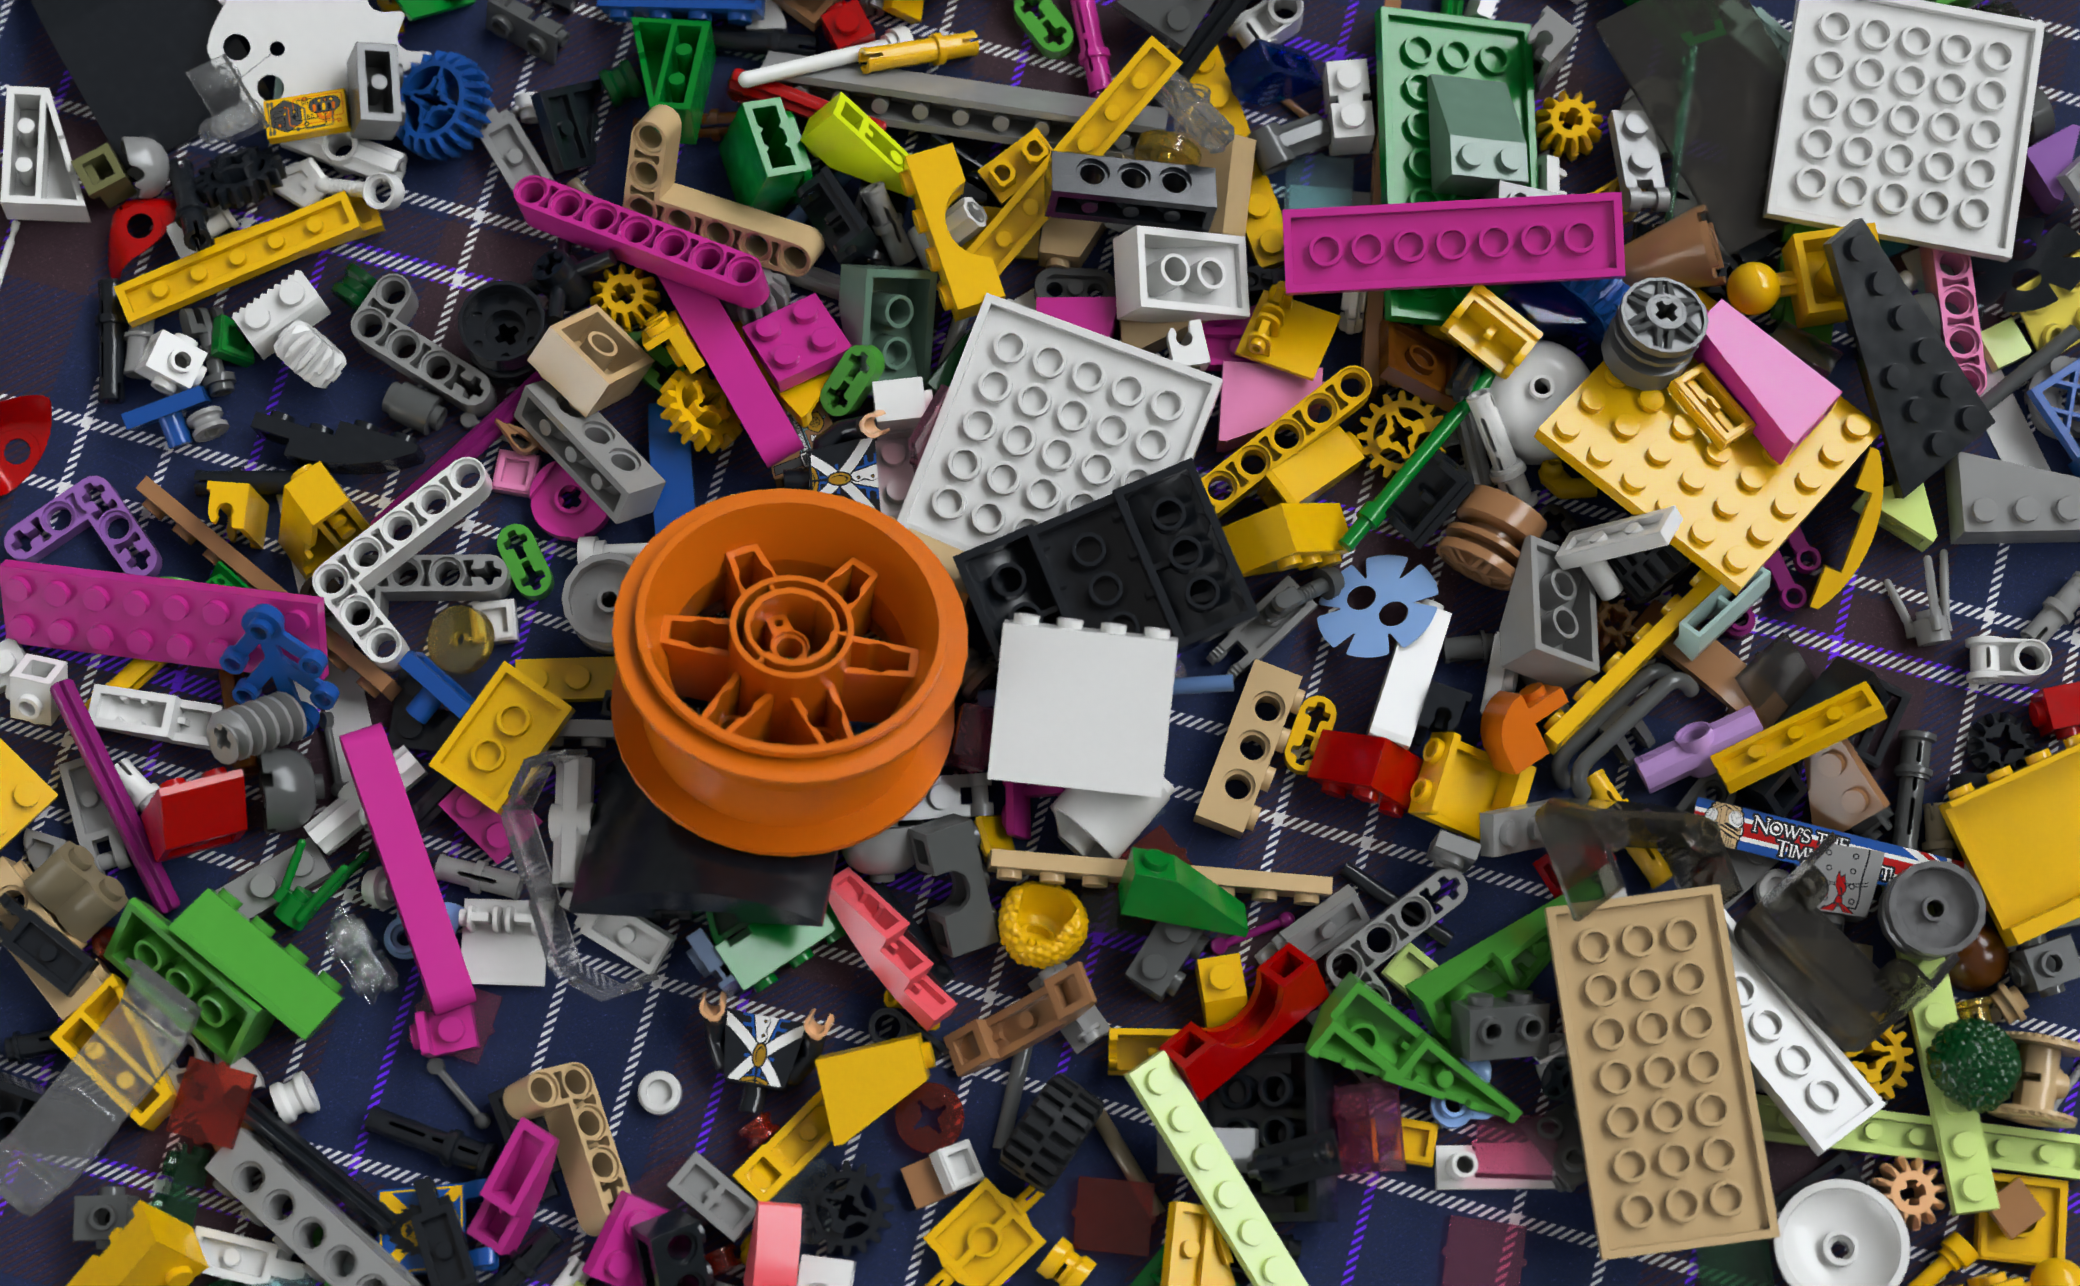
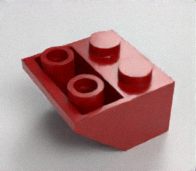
[140,767,248,863]

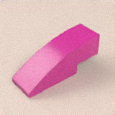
[466,1117,559,1255]

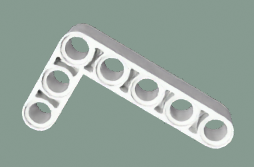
[312,457,492,672]

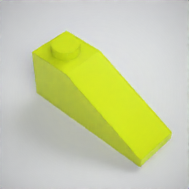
[800,91,913,198]

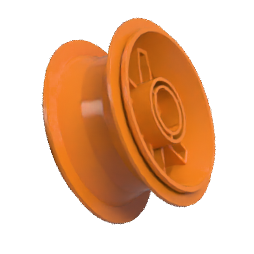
[611,488,968,857]

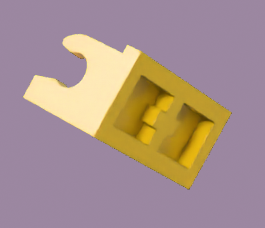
[1439,285,1544,379]
[206,481,269,549]
[1108,1028,1181,1076]

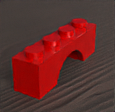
[1158,942,1330,1103]

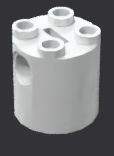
[1050,778,1175,859]

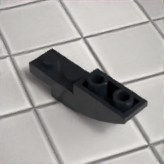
[250,410,426,475]

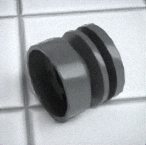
[1601,277,1709,391]

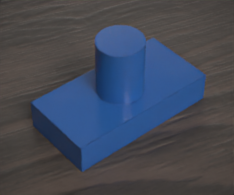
[121,385,213,450]
[398,651,476,724]

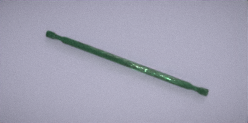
[1664,45,1699,223]

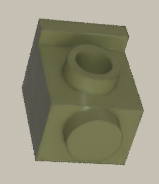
[71,142,137,208]

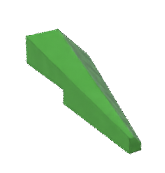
[1405,878,1605,1059]
[1305,971,1523,1123]

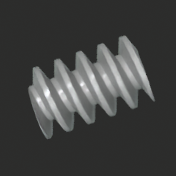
[207,691,307,765]

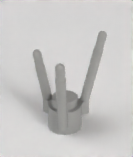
[1883,549,1953,647]

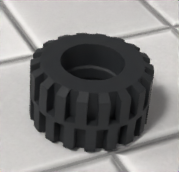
[1607,544,1695,605]
[999,1072,1104,1193]

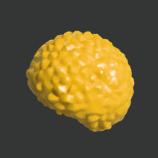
[998,881,1089,969]

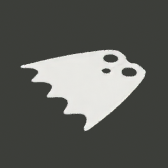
[207,0,431,116]

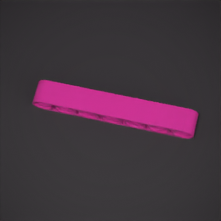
[513,175,770,309]
[657,254,805,468]
[339,723,477,1016]

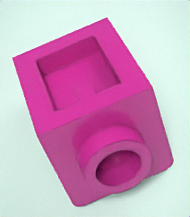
[410,1004,480,1058]

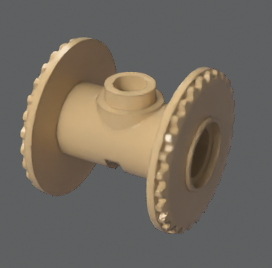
[1988,1031,2080,1129]

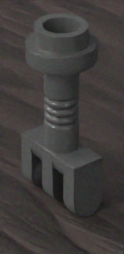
[179,307,237,397]
[1258,566,1345,625]

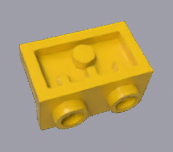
[641,310,705,374]

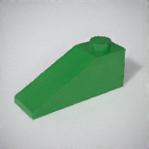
[1118,847,1248,937]

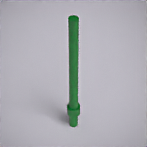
[1338,367,1496,552]

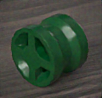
[597,59,644,109]
[330,263,378,311]

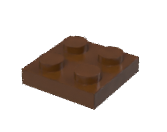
[1379,318,1458,412]

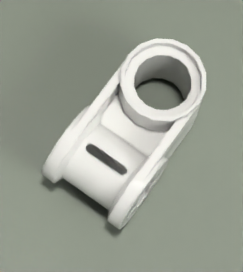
[1227,0,1304,63]
[1965,636,2052,685]

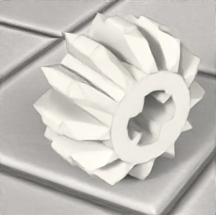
[273,320,347,388]

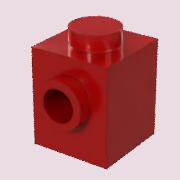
[821,0,876,51]
[2029,681,2080,741]

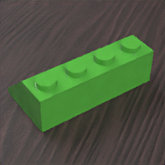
[168,888,345,1041]
[103,897,276,1066]

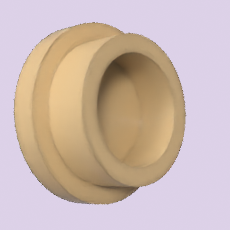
[1989,983,2029,1024]

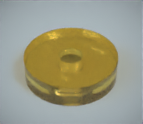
[1134,130,1202,166]
[427,605,495,674]

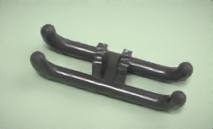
[1551,663,1699,800]

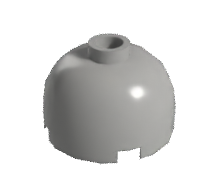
[841,820,924,883]

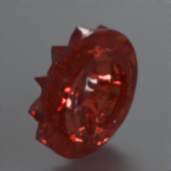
[895,1083,965,1153]

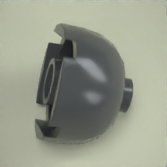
[258,748,325,834]

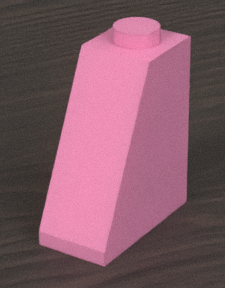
[1216,361,1326,452]

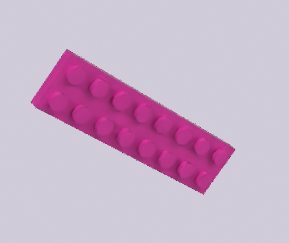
[1282,192,1626,296]
[0,559,329,680]

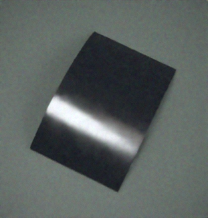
[30,0,273,171]
[953,458,1260,667]
[569,758,839,927]

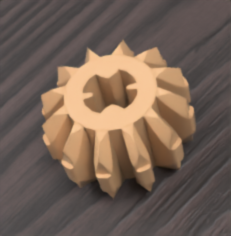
[1870,1156,1946,1231]

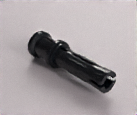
[364,1105,498,1179]

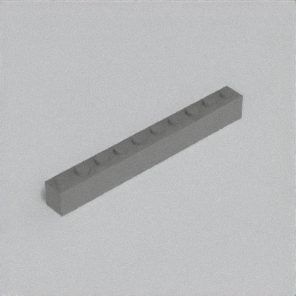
[761,51,1169,162]

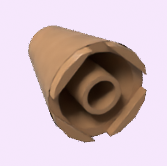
[1622,203,1727,288]

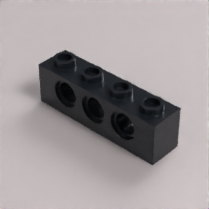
[1044,151,1217,233]

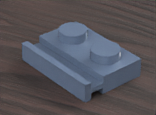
[686,927,743,999]

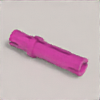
[1070,0,1112,98]

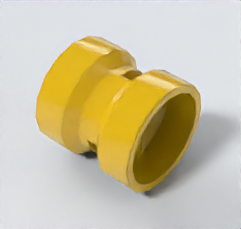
[1036,1236,1097,1286]

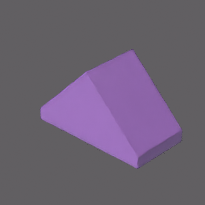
[2023,124,2080,214]

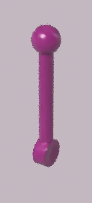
[1210,911,1295,955]

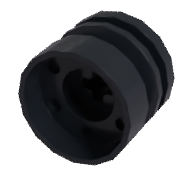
[458,281,550,387]

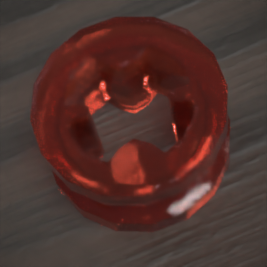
[737,1110,781,1151]
[705,1243,743,1277]

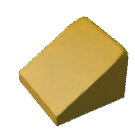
[974,815,1015,862]

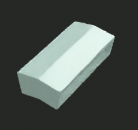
[1673,567,1771,661]

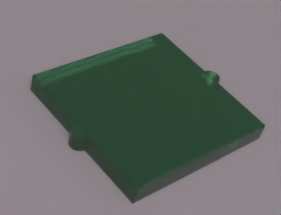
[1695,1239,1774,1286]

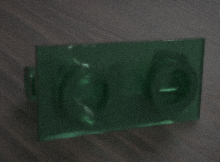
[151,1142,211,1227]

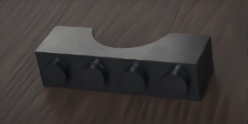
[1738,656,1890,818]

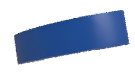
[648,403,696,535]

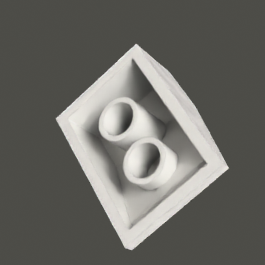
[1113,225,1250,323]

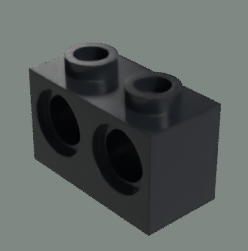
[631,1208,714,1286]

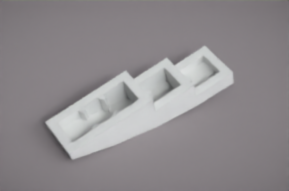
[88,683,258,757]

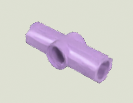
[1634,705,1764,794]

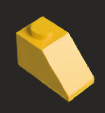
[1194,953,1248,1028]

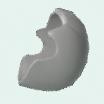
[120,137,170,199]

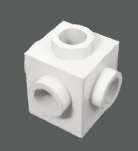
[134,329,208,395]
[5,653,68,726]

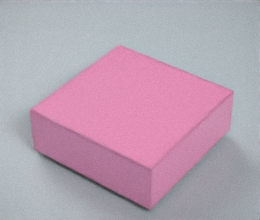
[492,449,542,498]

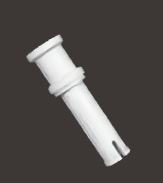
[1465,388,1539,507]

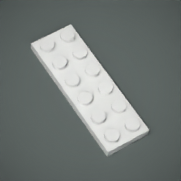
[1724,909,1886,1156]

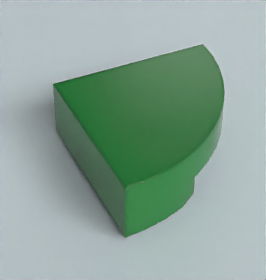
[211,314,254,368]

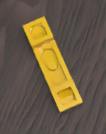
[1809,446,1884,609]
[732,1089,833,1202]

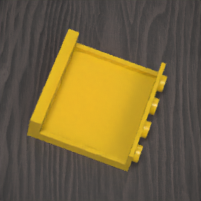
[1938,733,2080,947]

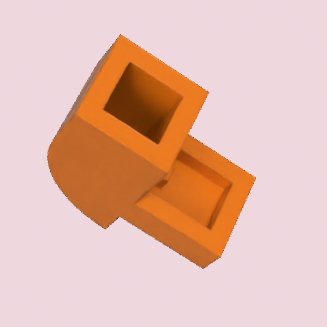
[1480,682,1569,775]

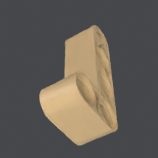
[503,1062,631,1236]

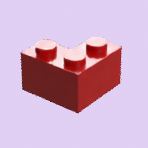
[1307,729,1423,818]

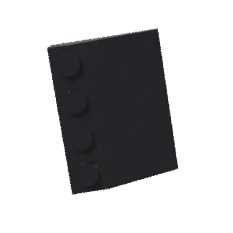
[1195,1043,1338,1224]

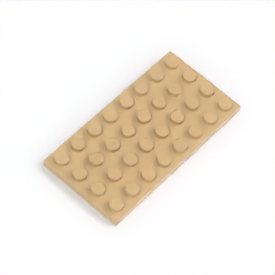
[1544,884,1780,1260]

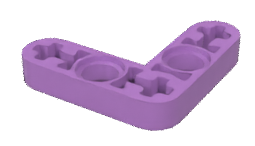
[4,476,162,577]

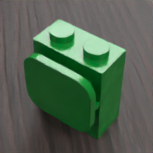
[718,97,812,215]

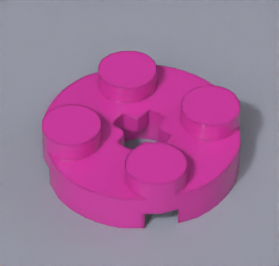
[530,461,610,543]

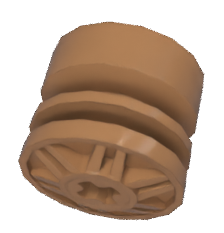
[1436,484,1547,591]

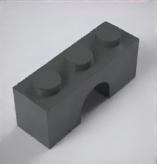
[908,813,999,958]

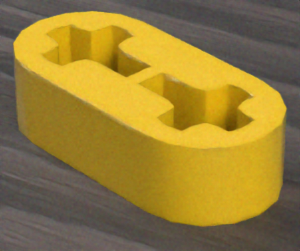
[1283,695,1337,775]

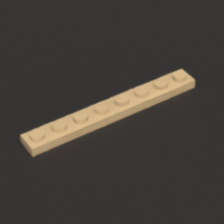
[986,849,1333,906]

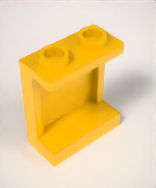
[1407,731,1537,844]

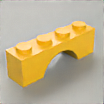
[899,142,1006,322]

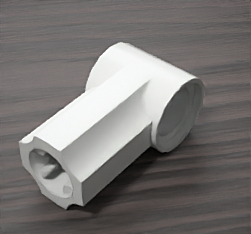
[907,197,988,270]

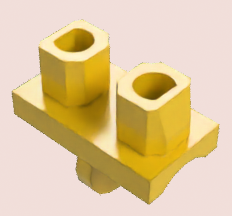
[977,127,1053,205]

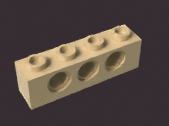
[1193,659,1306,839]
[0,856,111,1021]

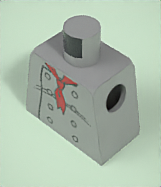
[1794,843,1885,942]

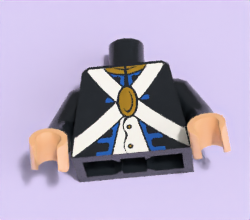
[783,410,897,521]
[699,991,834,1115]

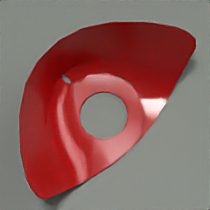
[108,198,177,281]
[0,395,52,496]

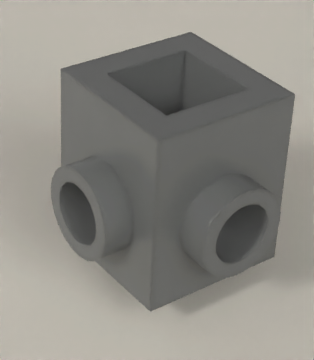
[2009,933,2080,998]
[73,1186,139,1250]

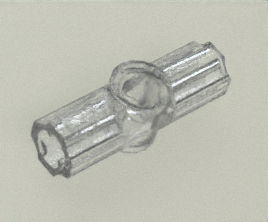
[1154,71,1234,154]

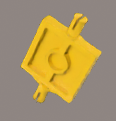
[923,1177,1047,1286]

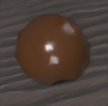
[1945,924,2010,992]

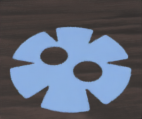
[1317,555,1438,658]

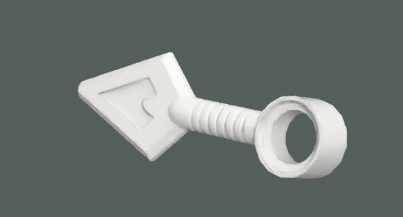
[272,157,405,211]

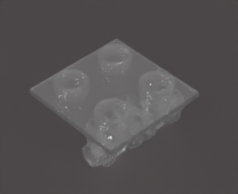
[186,53,269,144]
[325,904,400,1006]

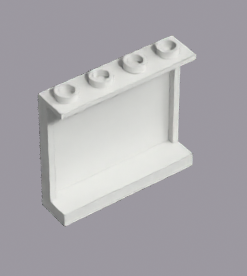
[987,613,1178,798]

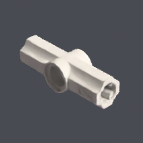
[280,131,408,188]
[304,745,428,856]
[548,756,596,888]

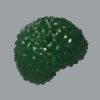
[1926,1018,2022,1113]

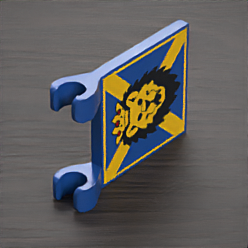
[378,1178,499,1275]

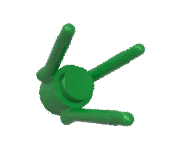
[273,839,370,931]

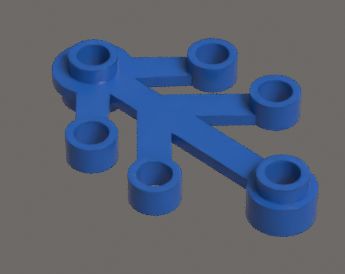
[219,604,340,739]

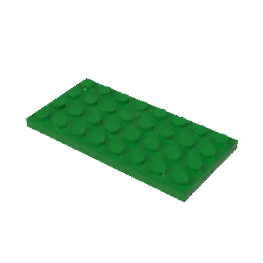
[1375,6,1545,332]

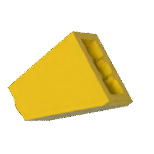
[1256,425,1365,508]
[815,1033,936,1146]

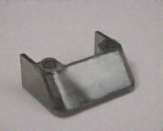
[1535,797,1743,921]
[1734,832,1961,1052]

